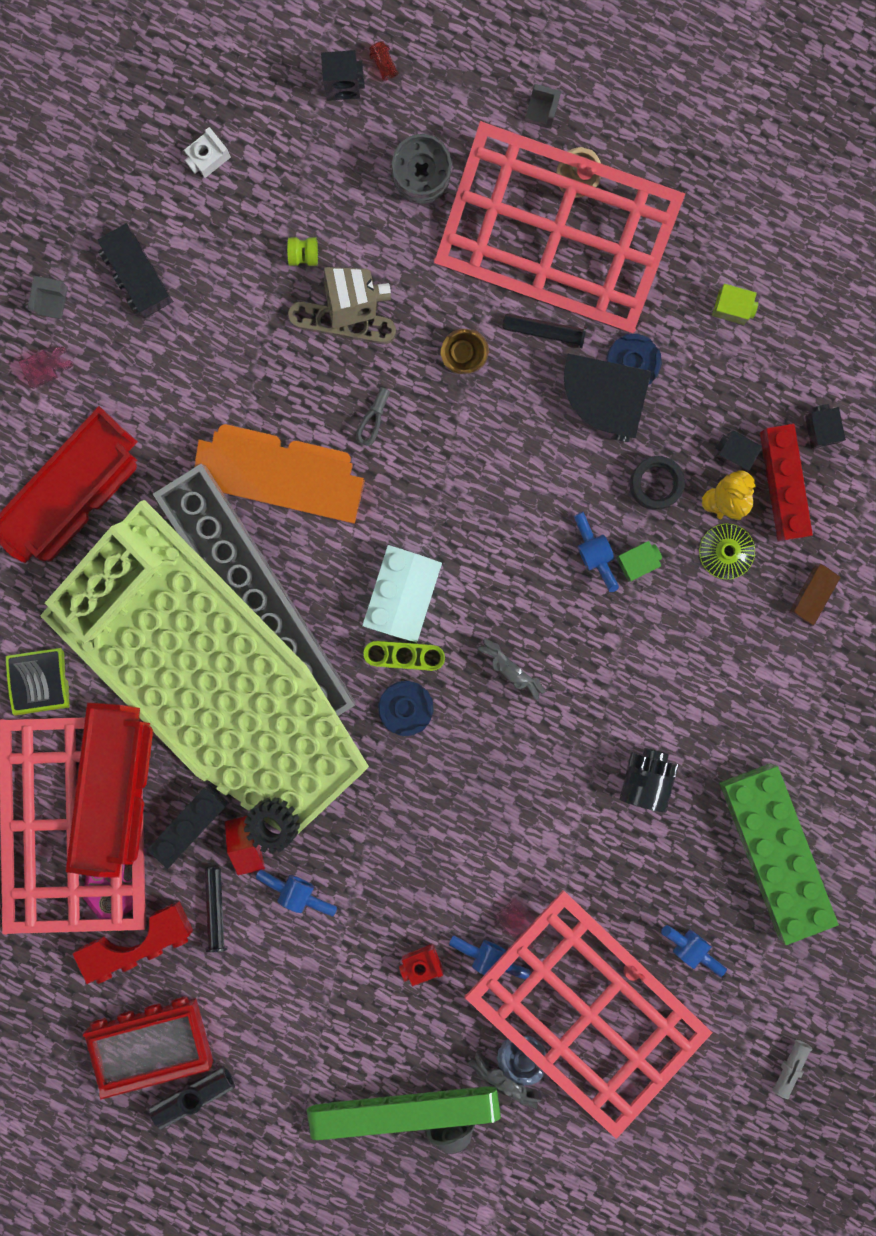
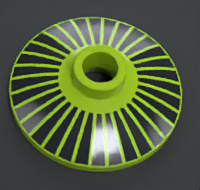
[699,524,755,579]

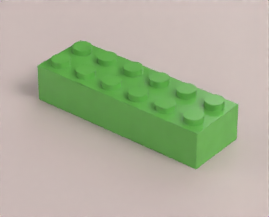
[719,763,839,945]

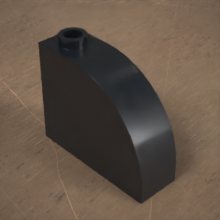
[564,353,652,442]

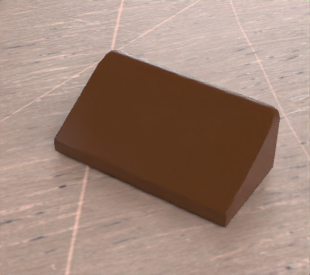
[789,563,841,626]

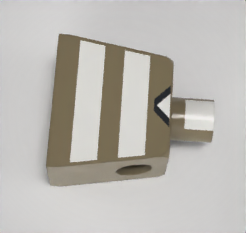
[324,267,391,329]

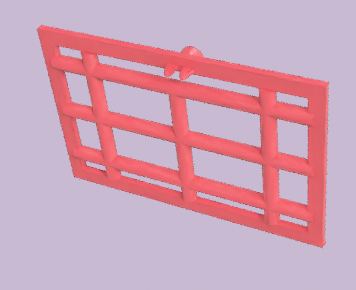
[434,121,685,333]
[0,717,146,935]
[464,890,713,1139]

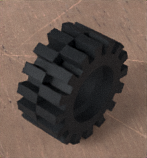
[244,797,300,854]

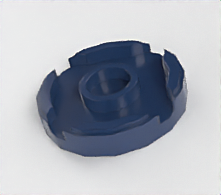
[605,334,662,385]
[378,680,434,736]

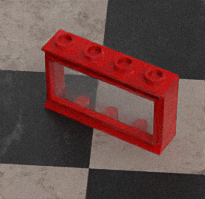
[83,996,214,1100]

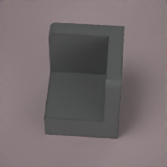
[525,84,561,129]
[28,276,68,319]

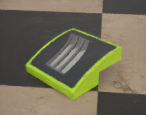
[6,648,70,716]

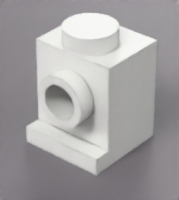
[184,127,231,178]

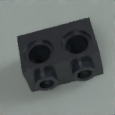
[321,50,365,101]

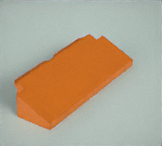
[194,424,365,524]

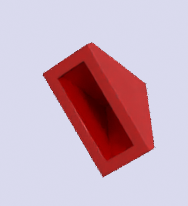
[225,816,265,876]

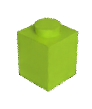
[712,283,758,325]

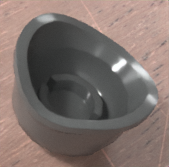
[426,1125,475,1154]

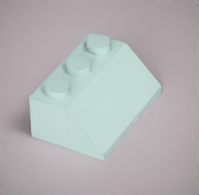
[363,545,442,643]

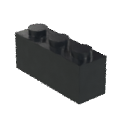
[97,223,174,318]
[147,784,229,869]

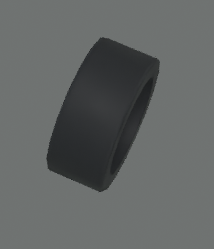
[629,456,685,510]

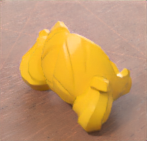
[702,471,756,520]

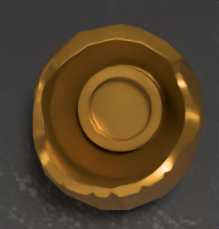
[441,329,489,374]

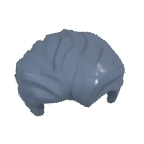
[497,1035,545,1085]

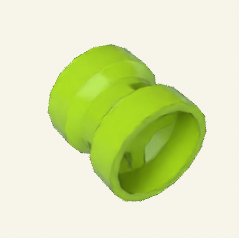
[287,237,318,266]

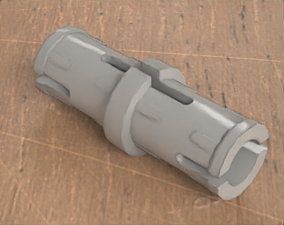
[773,1040,812,1099]

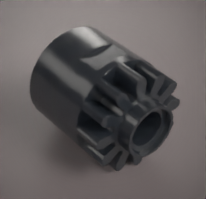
[619,748,679,813]

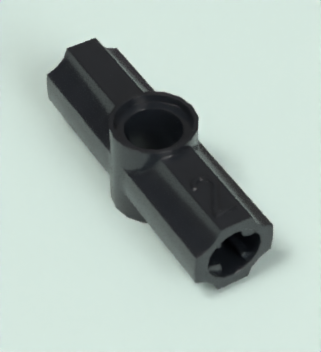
[149,1065,235,1130]

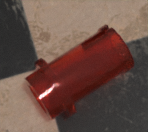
[369,41,399,81]

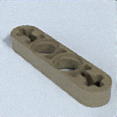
[288,302,396,345]

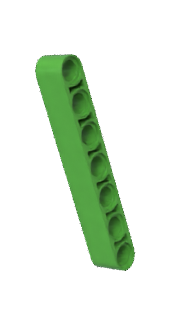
[307,1086,501,1140]

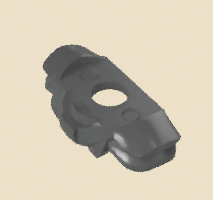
[477,638,546,700]
[468,1051,542,1110]

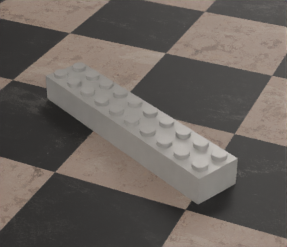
[153,464,356,716]

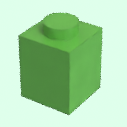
[616,541,662,582]

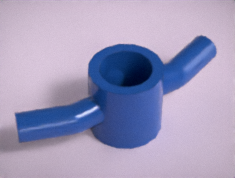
[573,512,619,592]
[256,870,337,917]
[661,925,727,977]
[449,936,531,980]

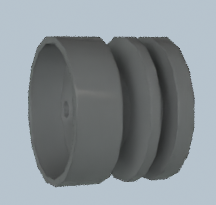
[392,134,452,205]

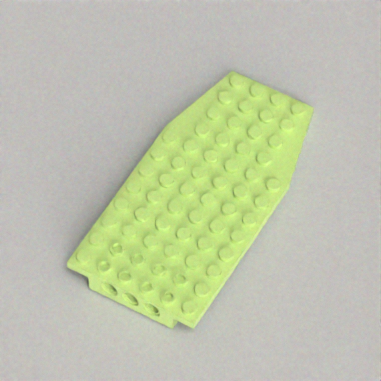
[40,500,369,835]

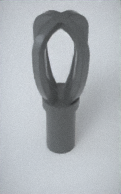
[356,387,390,446]

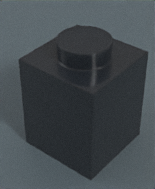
[805,404,846,449]
[714,430,763,472]

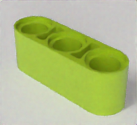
[363,641,445,671]

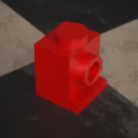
[399,944,444,987]

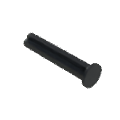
[502,314,587,349]
[205,866,228,952]

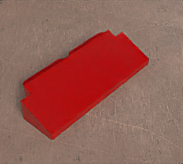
[0,406,138,563]
[66,702,153,878]

